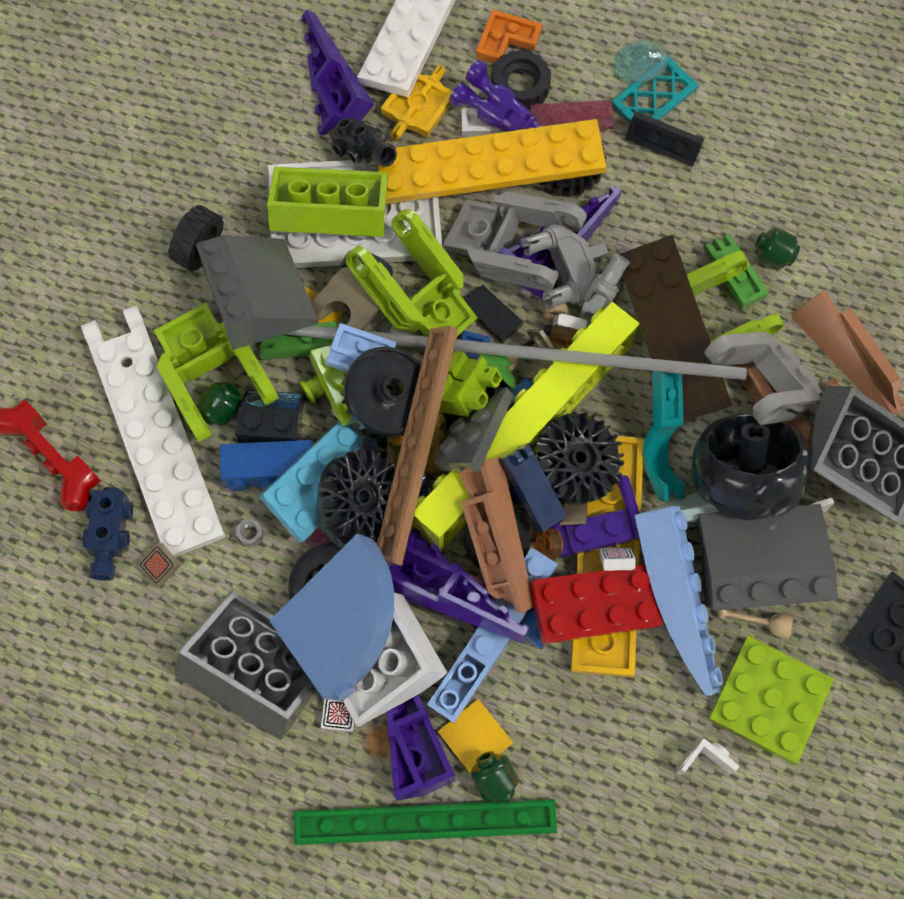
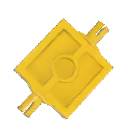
[381,65,453,141]

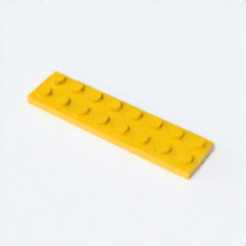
[378,119,606,204]
[570,436,644,678]

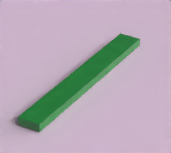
[294,799,557,845]

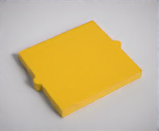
[437,699,513,775]

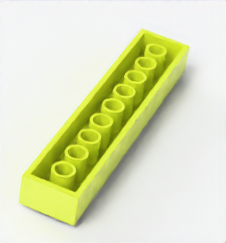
[412,302,640,552]

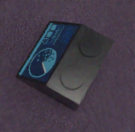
[235,390,305,443]

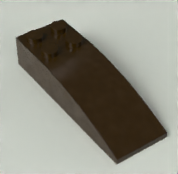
[618,234,732,422]

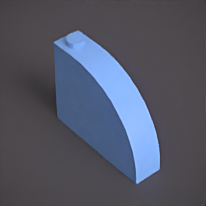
[270,534,394,701]

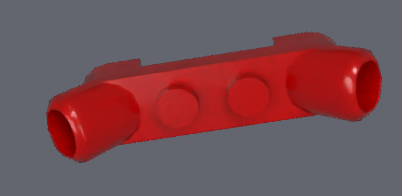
[0,399,101,511]

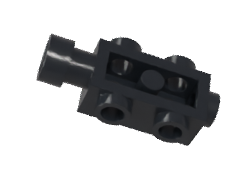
[328,116,397,167]

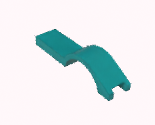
[642,371,685,502]

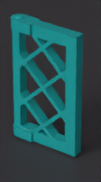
[609,55,699,123]

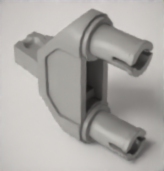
[521,224,608,309]
[579,246,631,326]

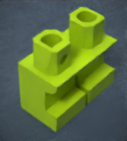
[439,351,502,417]

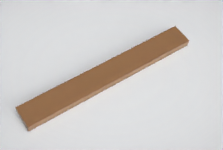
[377,326,458,566]

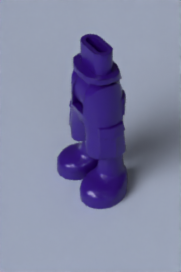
[449,60,543,132]

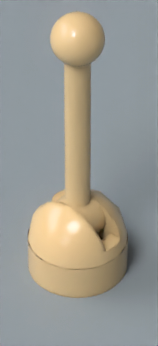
[716,610,793,639]

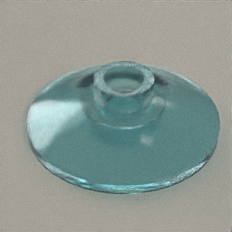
[614,41,668,82]

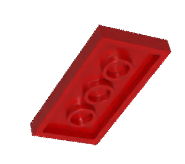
[530,565,663,645]

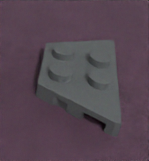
[434,387,514,472]

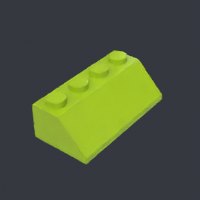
[267,166,388,237]

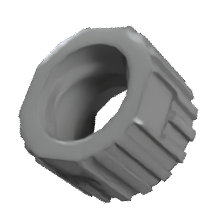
[235,518,264,548]

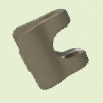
[311,268,386,331]

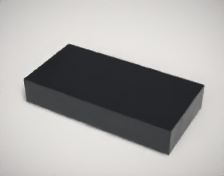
[465,284,523,344]

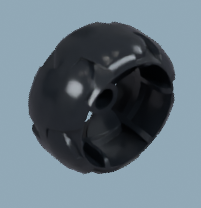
[691,414,811,521]

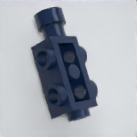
[82,487,133,581]

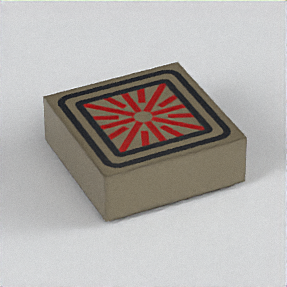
[137,543,181,587]

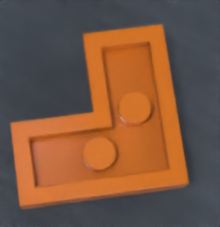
[475,9,543,63]

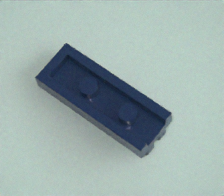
[499,443,567,532]

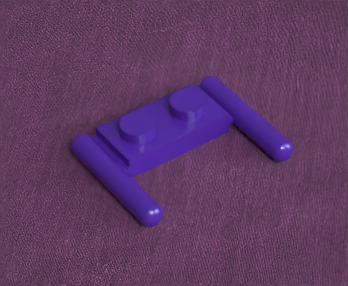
[549,475,640,558]

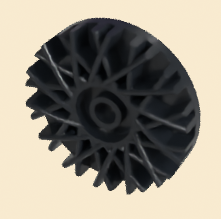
[341,346,421,439]
[534,412,625,504]
[317,450,396,542]

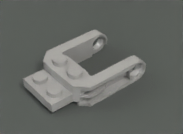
[443,192,587,291]
[704,332,823,425]

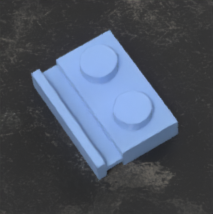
[325,323,397,372]

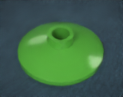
[478,354,517,390]

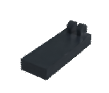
[625,111,704,167]

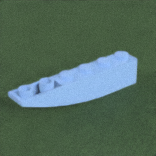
[635,506,723,696]
[427,547,558,723]

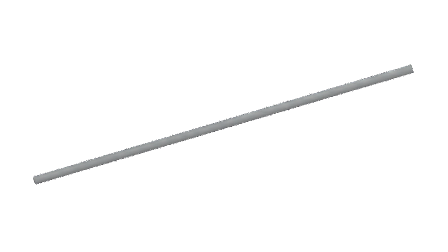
[214,316,747,380]

